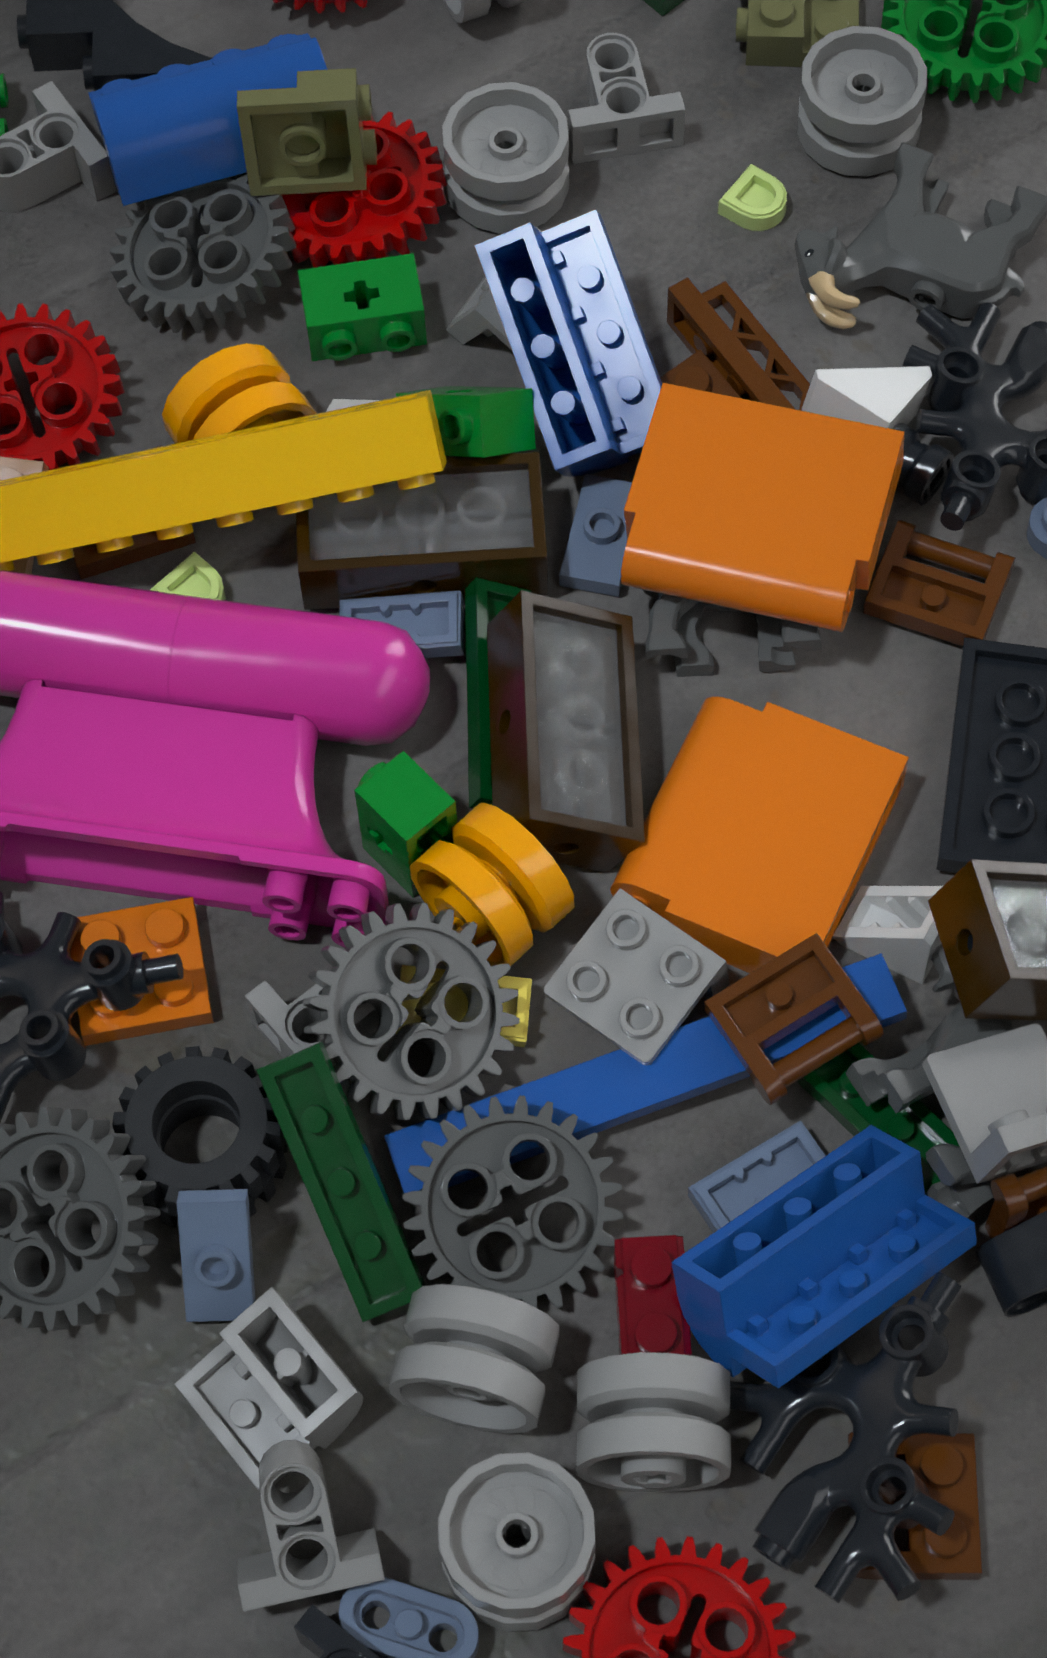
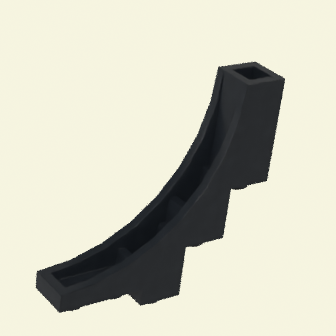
[17,0,213,91]

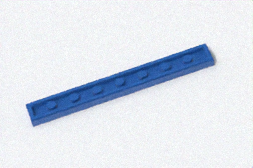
[384,953,907,1193]

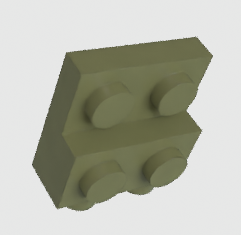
[735,0,859,67]
[237,68,377,196]

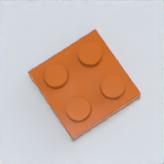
[70,897,214,1046]

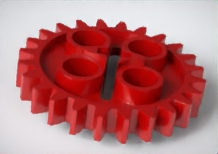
[281,112,447,268]
[0,303,125,470]
[563,1536,796,1658]

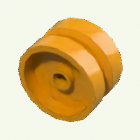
[162,343,317,444]
[410,802,574,967]

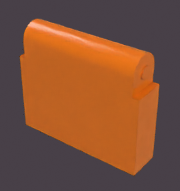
[621,383,904,632]
[610,696,909,973]

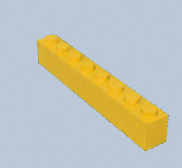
[0,390,447,571]

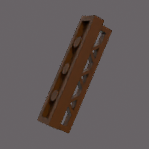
[667,277,810,411]

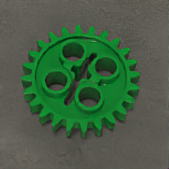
[881,0,1047,103]

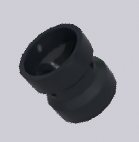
[893,423,954,505]

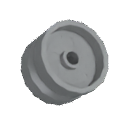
[797,26,927,176]
[442,82,569,234]
[389,1284,560,1433]
[576,1353,731,1493]
[438,1452,595,1632]

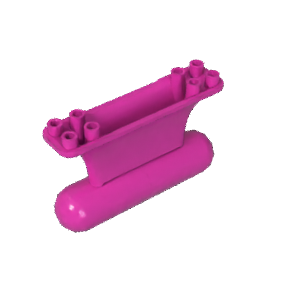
[0,571,430,948]

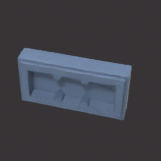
[559,474,632,597]
[339,591,465,658]
[688,1120,826,1233]
[177,1189,256,1322]

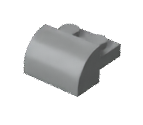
[175,1287,363,1490]

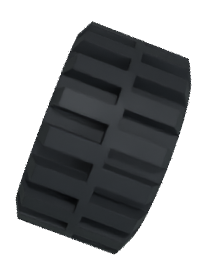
[112,1046,288,1228]

